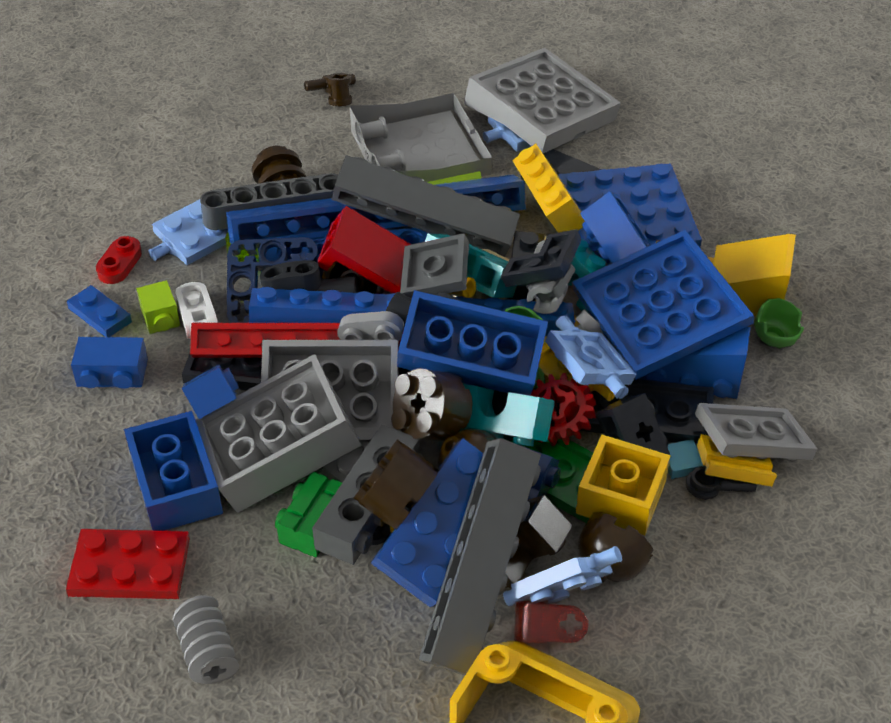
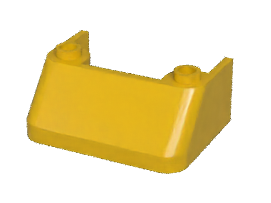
[449,640,640,723]

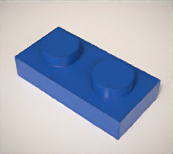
[67,285,132,337]

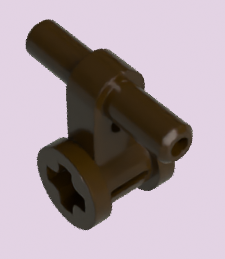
[304,73,356,106]

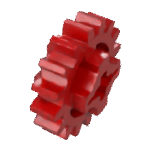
[531,373,596,446]

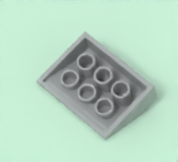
[261,340,399,441]
[195,354,362,513]

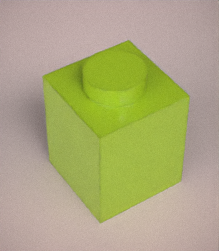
[136,280,180,334]

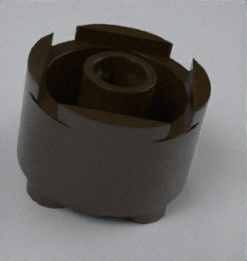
[391,368,473,442]
[354,439,439,530]

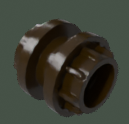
[251,146,307,184]

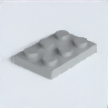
[695,403,818,460]

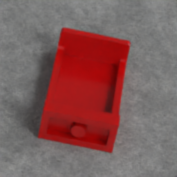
[317,206,411,293]

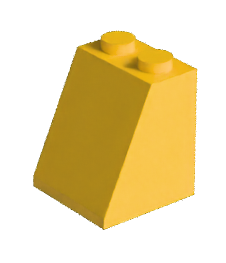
[708,234,796,317]

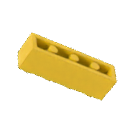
[512,144,585,233]

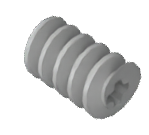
[172,595,239,684]

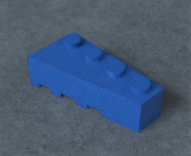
[638,327,751,399]

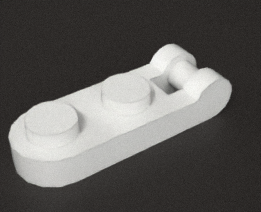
[175,282,218,339]

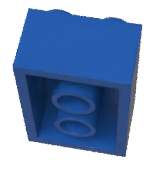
[124,411,223,531]

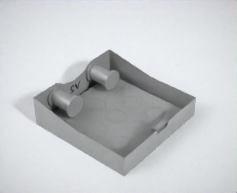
[464,48,621,153]
[350,93,492,182]

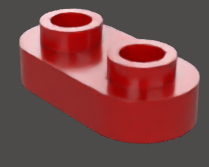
[96,236,142,284]

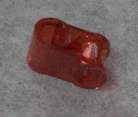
[514,601,588,643]

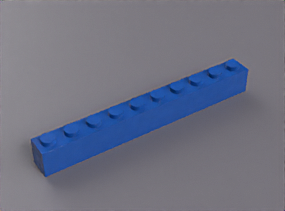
[226,175,526,244]
[249,287,575,336]

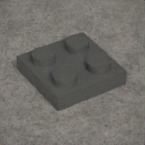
[400,233,469,299]

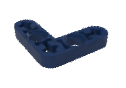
[227,237,319,323]

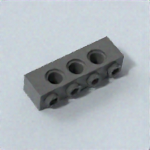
[312,424,423,565]

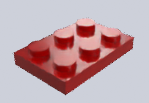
[66,529,190,599]

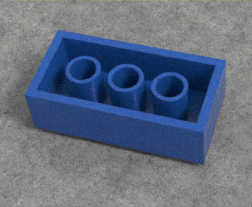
[397,290,548,396]
[371,438,484,607]

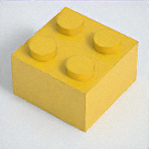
[576,434,671,536]

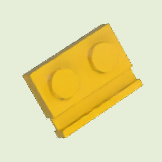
[697,434,777,487]

